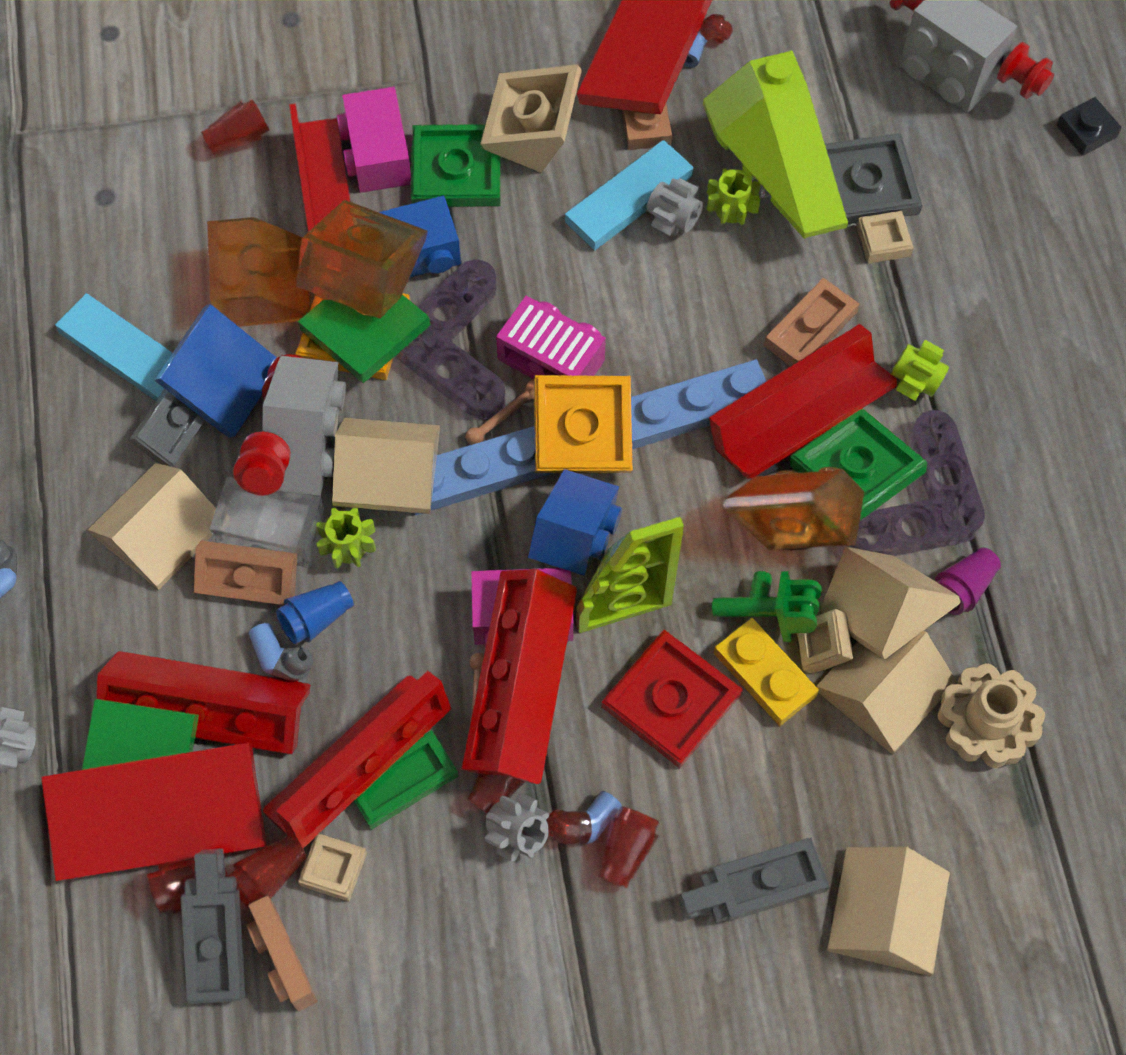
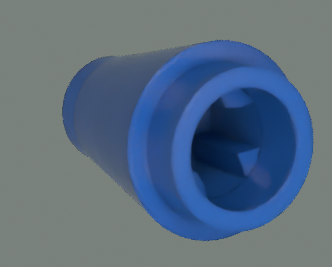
[276,581,354,644]

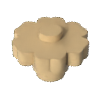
[937,664,1045,768]

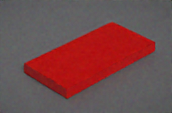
[577,0,712,115]
[41,742,267,881]

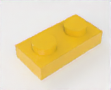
[713,618,819,727]

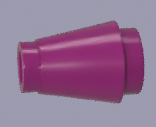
[935,547,1001,615]

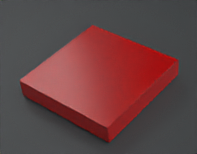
[601,629,743,769]

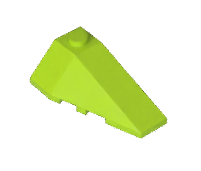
[703,51,848,239]
[576,517,684,634]

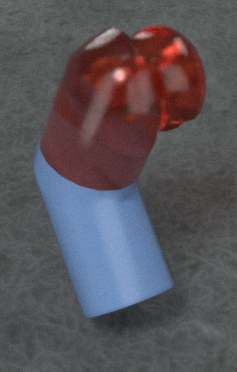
[684,14,733,67]
[546,791,622,845]

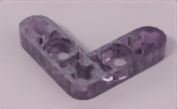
[397,259,506,420]
[845,410,985,556]

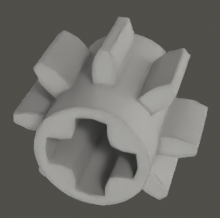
[647,178,703,236]
[0,706,36,774]
[484,793,549,862]

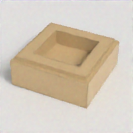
[856,211,914,264]
[797,609,853,674]
[298,834,367,902]

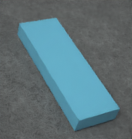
[565,140,694,251]
[55,293,172,401]

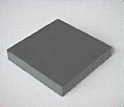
[825,133,922,225]

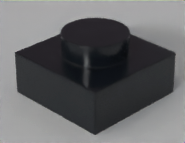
[1056,97,1122,156]

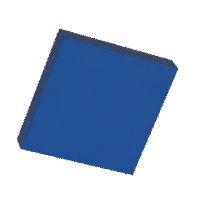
[154,304,277,438]

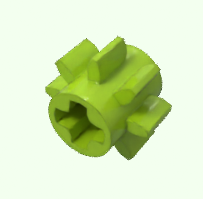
[706,168,761,225]
[890,339,950,401]
[316,507,376,569]

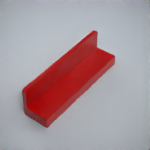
[289,103,361,281]
[709,324,897,479]
[462,569,577,784]
[96,651,311,754]
[263,670,451,848]

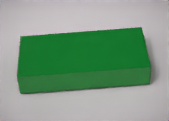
[354,730,459,830]

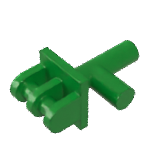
[712,571,822,642]

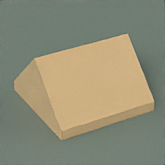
[481,65,582,173]
[332,418,440,514]
[88,463,226,590]
[820,547,960,660]
[816,631,957,755]
[827,847,950,976]

